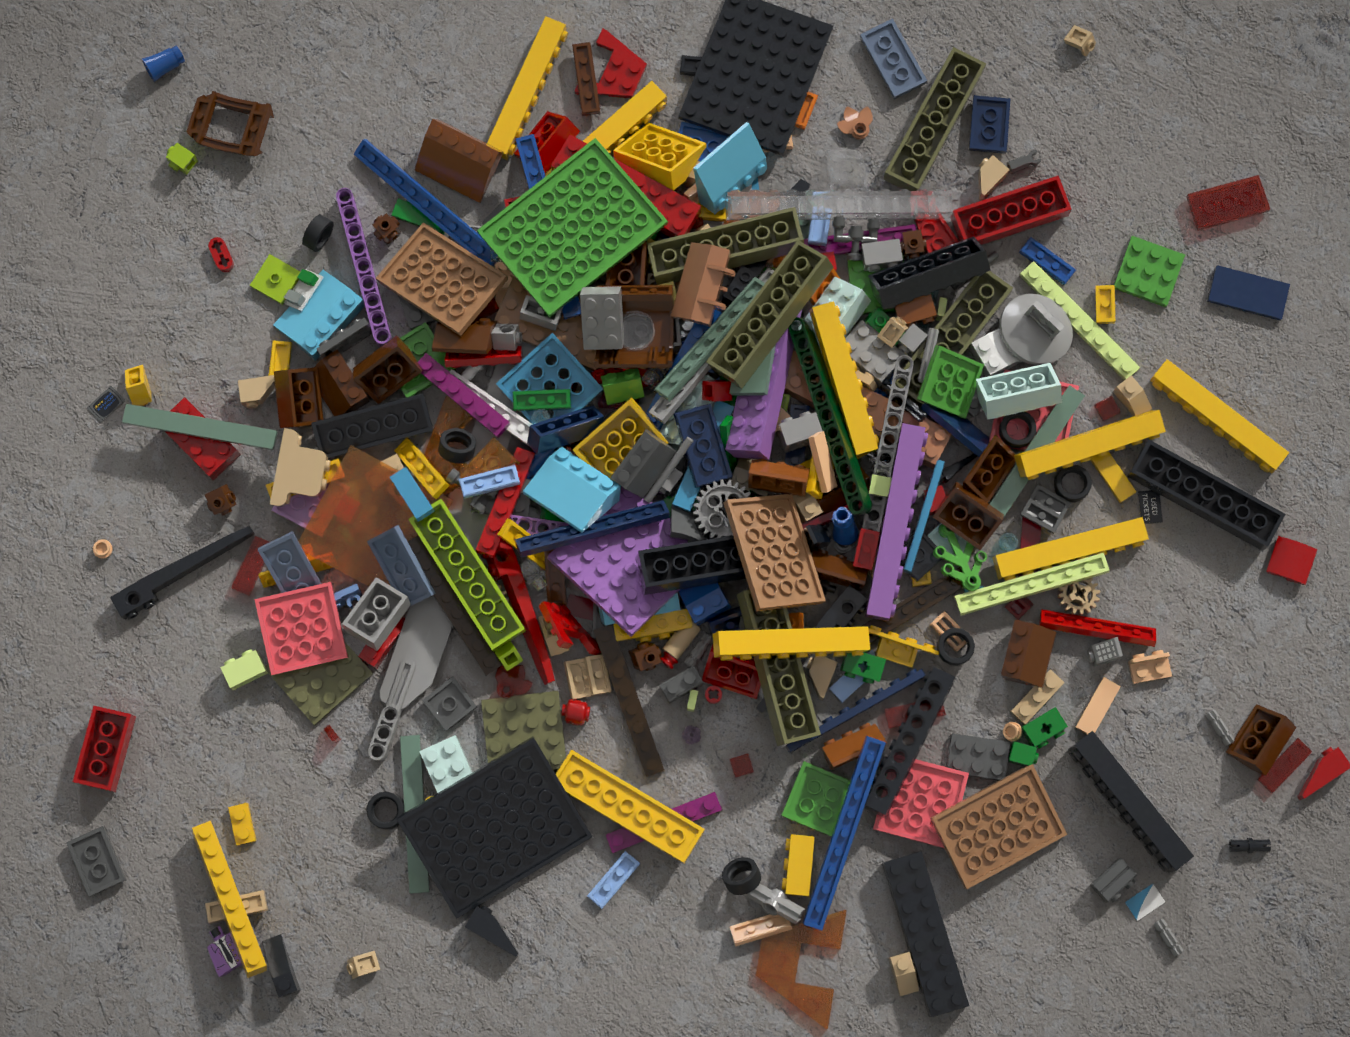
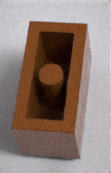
[894,294,937,330]

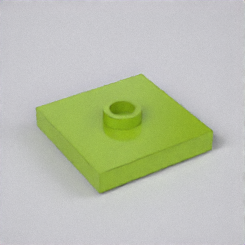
[250,254,300,305]

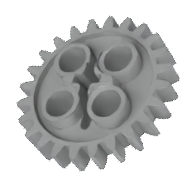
[693,479,751,539]

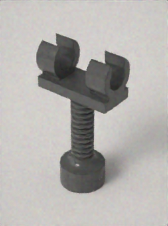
[445,468,498,515]

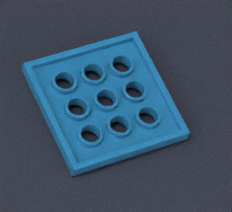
[496,333,604,424]

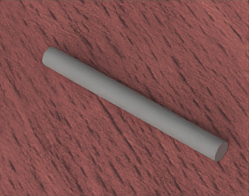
[644,437,693,503]

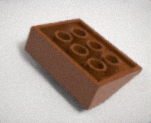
[414,119,504,203]

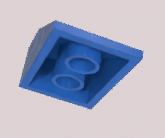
[678,583,732,626]

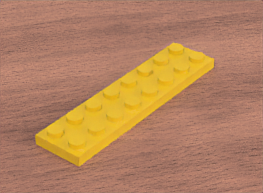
[556,750,705,864]

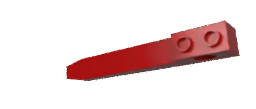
[482,539,555,685]

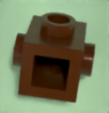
[372,213,401,245]
[900,230,927,260]
[204,484,237,516]
[628,641,662,671]

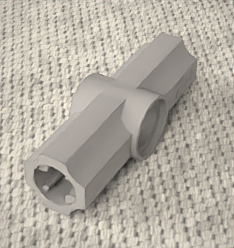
[745,884,805,924]

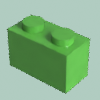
[601,368,645,405]

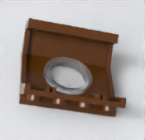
[595,285,674,369]

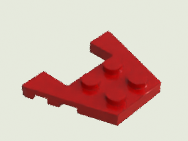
[574,28,647,98]
[538,601,601,655]

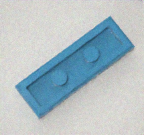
[390,467,435,522]

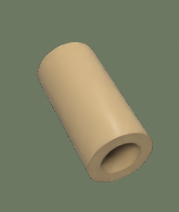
[662,618,701,661]

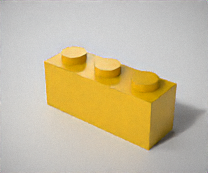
[781,834,815,897]

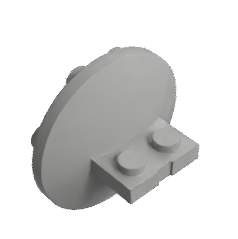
[999,294,1073,365]

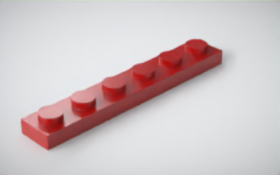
[476,447,535,558]
[1040,609,1156,647]

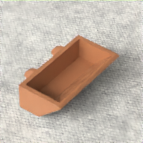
[671,242,735,327]

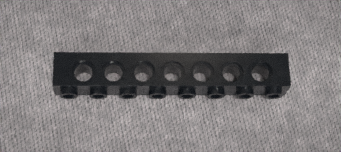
[864,667,955,819]

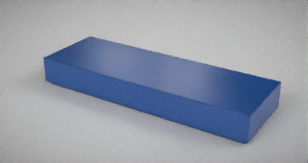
[1019,237,1076,285]

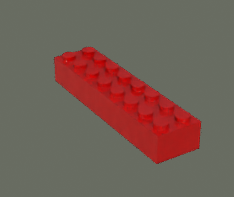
[551,134,701,238]

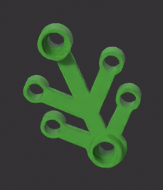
[933,524,987,591]

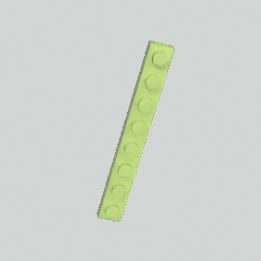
[1019,261,1140,380]
[955,553,1110,616]

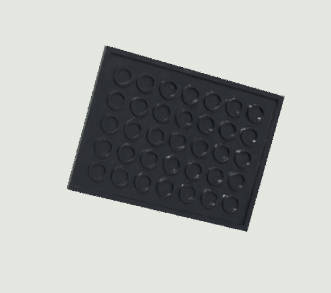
[678,0,834,156]
[396,736,592,919]

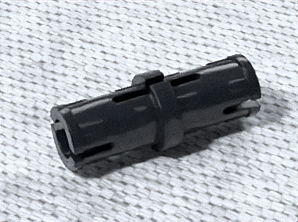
[1229,838,1271,853]

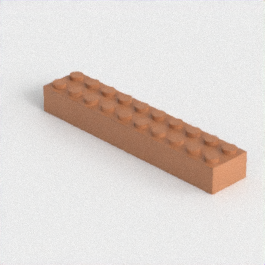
[784,350,952,470]

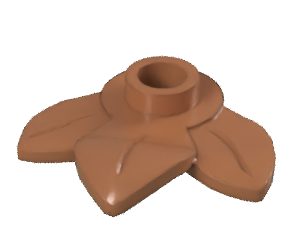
[837,107,873,140]

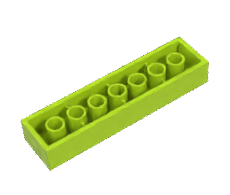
[408,499,526,652]

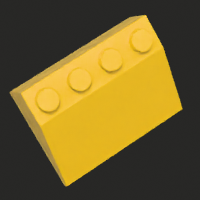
[613,122,706,191]
[573,397,669,483]

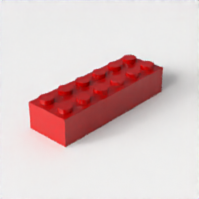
[950,175,1072,245]

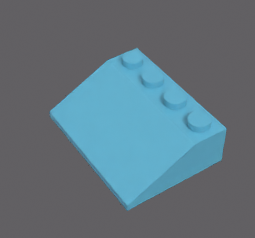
[693,122,767,214]
[273,270,365,361]
[523,447,621,533]

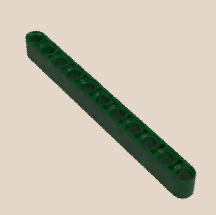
[788,317,872,514]

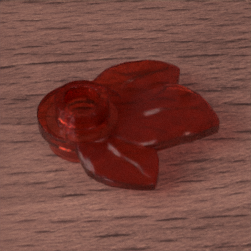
[495,665,533,698]

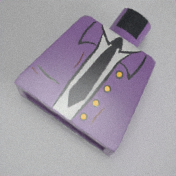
[207,926,242,977]

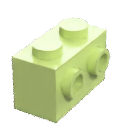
[220,649,268,691]

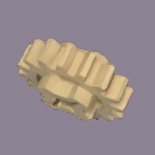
[1057,578,1100,615]

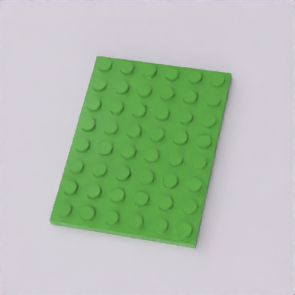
[477,138,668,317]

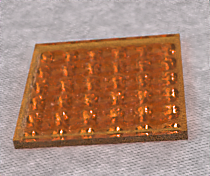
[299,445,453,586]

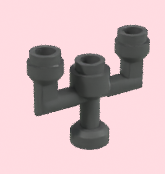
[832,217,880,261]

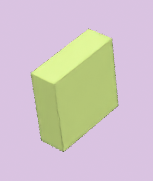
[935,297,947,321]
[869,474,891,497]
[687,690,698,712]

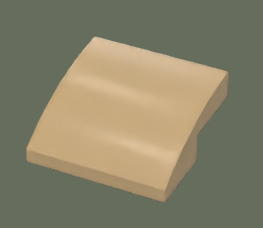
[564,654,612,700]

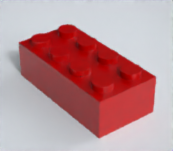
[164,397,241,481]
[73,705,136,793]

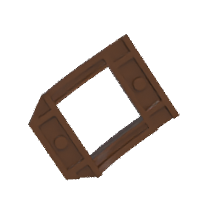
[186,91,274,157]

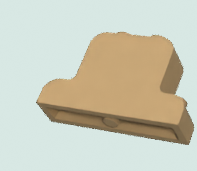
[270,428,331,507]

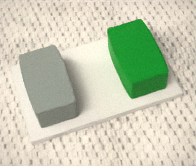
[284,269,324,311]

